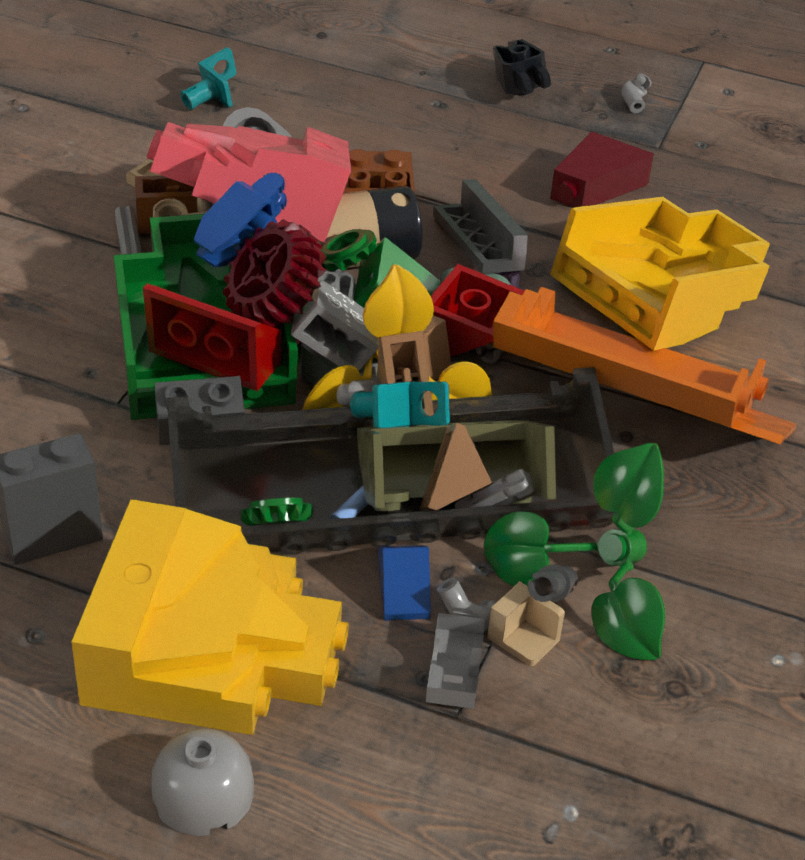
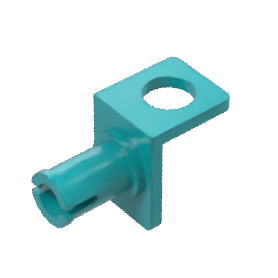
[180,47,236,111]
[350,382,450,428]

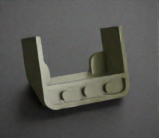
[357,420,556,511]

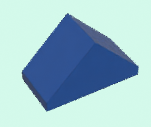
[377,545,431,621]

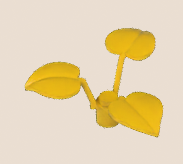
[302,264,493,427]

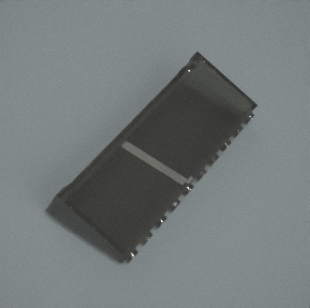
[166,367,614,555]

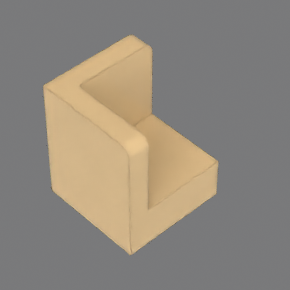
[487,581,565,666]

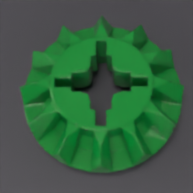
[321,229,377,272]
[240,498,313,527]

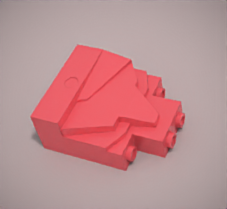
[147,122,351,242]

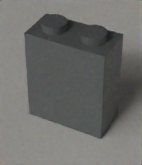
[0,433,103,565]

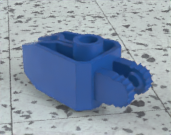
[194,172,287,268]

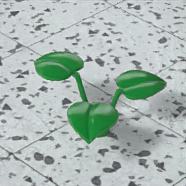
[483,443,665,660]

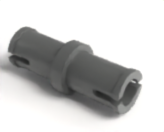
[528,564,578,602]

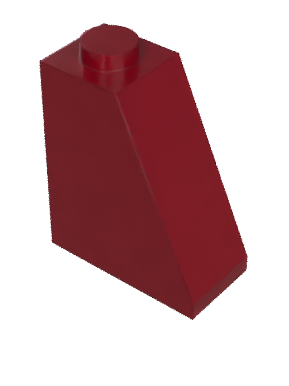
[550,131,654,208]

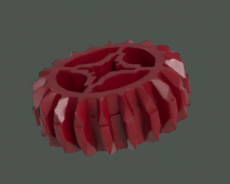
[222,219,326,329]

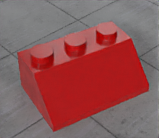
[143,283,282,391]

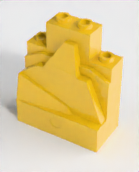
[550,197,770,351]
[71,499,349,735]

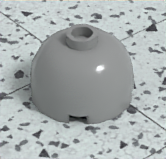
[150,728,254,837]

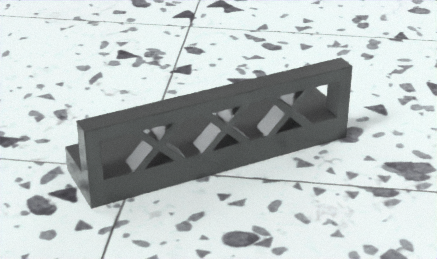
[433,179,528,274]

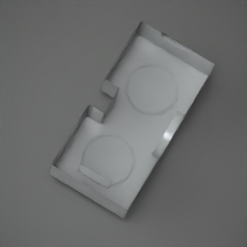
[426,607,486,709]

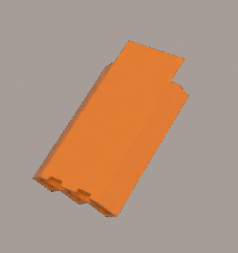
[493,287,797,445]

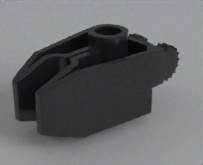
[493,39,551,95]

